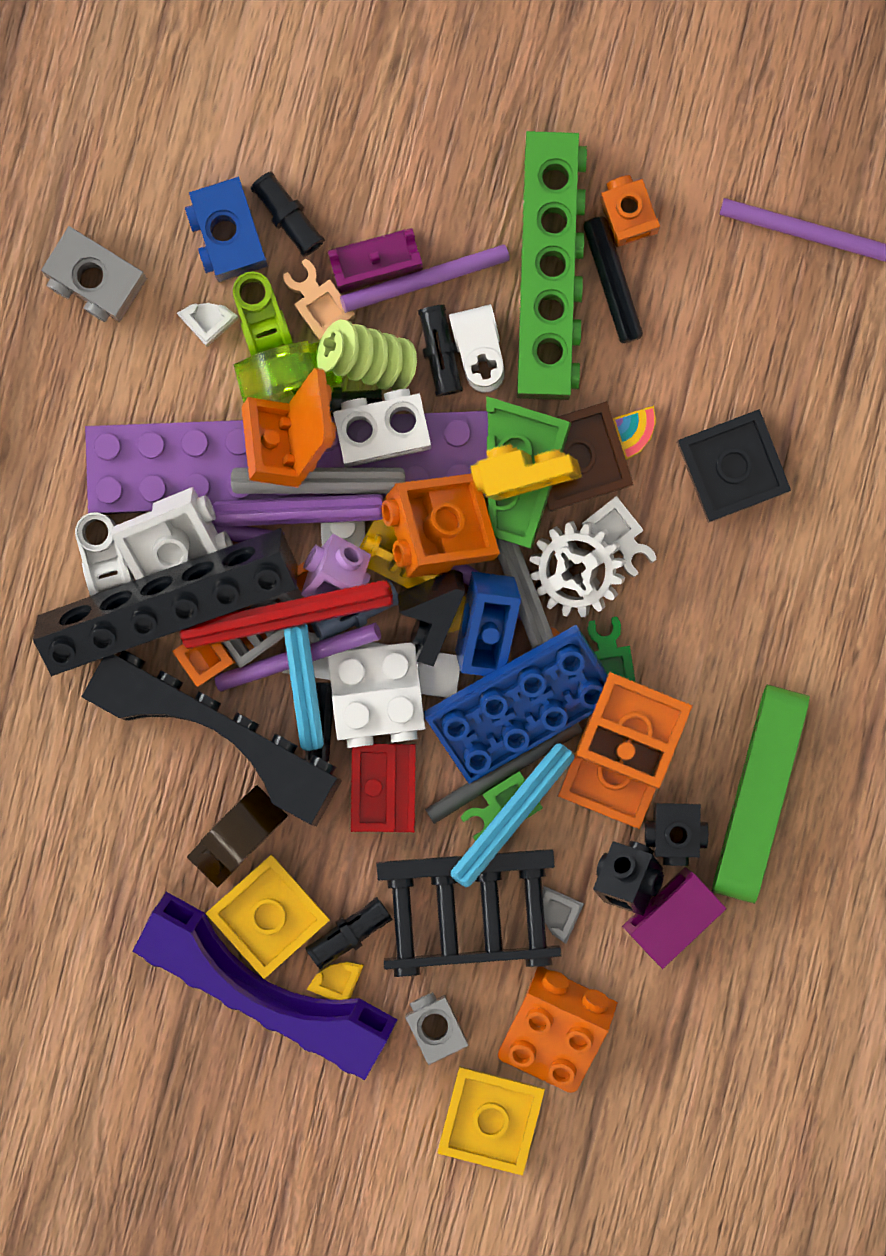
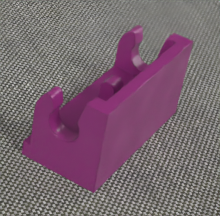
[328,228,423,293]
[622,866,727,969]

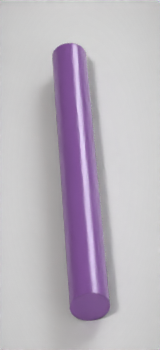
[719,198,886,262]
[340,244,510,313]
[215,623,381,692]

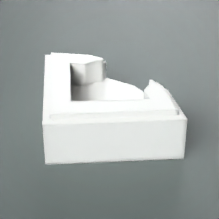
[177,303,239,347]

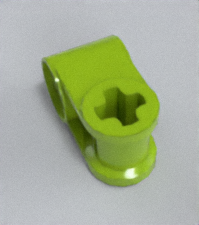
[233,271,294,360]

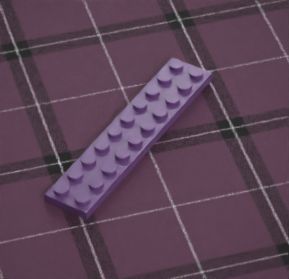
[85,411,488,514]

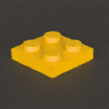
[205,854,330,979]
[437,1066,545,1176]

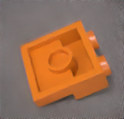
[382,473,500,578]

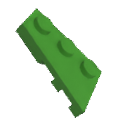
[486,396,572,549]

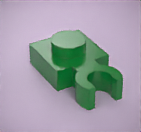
[587,617,636,683]

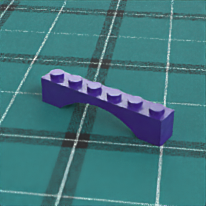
[132,892,398,1080]

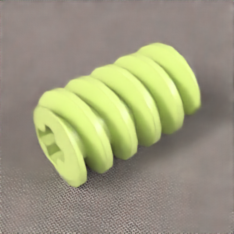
[316,319,417,391]

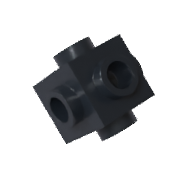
[645,803,708,866]
[593,841,664,916]

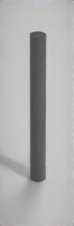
[425,723,583,824]

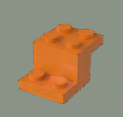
[558,672,693,829]

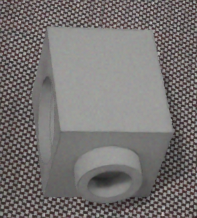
[405,992,468,1065]

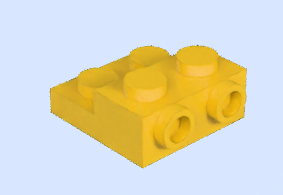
[471,444,582,501]

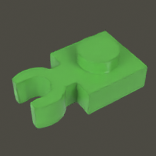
[461,771,543,841]

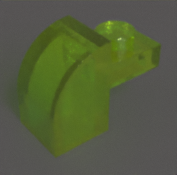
[233,341,343,403]

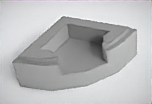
[542,885,584,944]

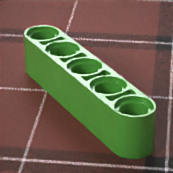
[712,684,810,904]

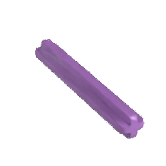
[213,494,384,527]

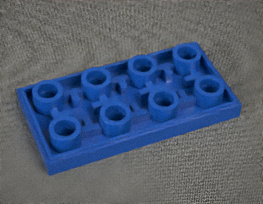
[423,625,608,784]

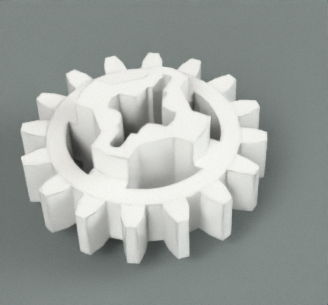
[529,521,626,617]

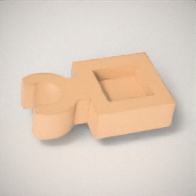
[283,259,355,342]

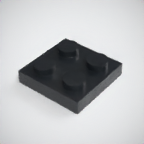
[677,409,791,523]

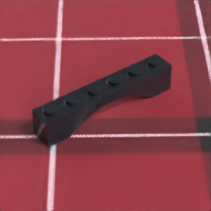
[81,650,342,827]

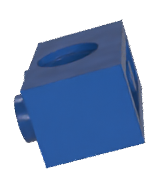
[185,177,268,282]
[455,571,521,676]

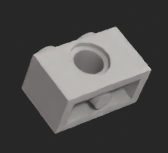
[41,226,147,322]

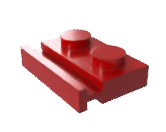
[351,744,416,833]

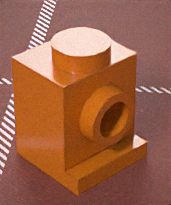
[600,175,660,248]

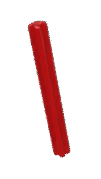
[180,580,393,649]

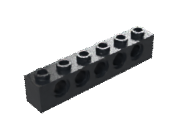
[33,528,298,676]

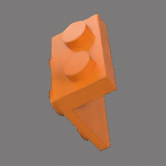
[241,368,336,488]
[498,966,618,1093]

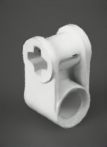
[449,304,505,393]
[75,512,134,596]

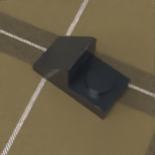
[397,570,465,666]

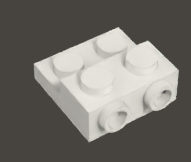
[111,487,233,580]
[328,642,426,748]

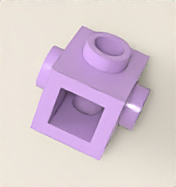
[301,534,371,597]

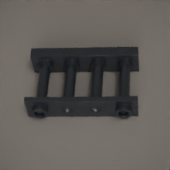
[376,849,561,977]

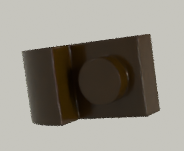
[187,785,288,888]

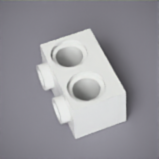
[333,388,431,468]

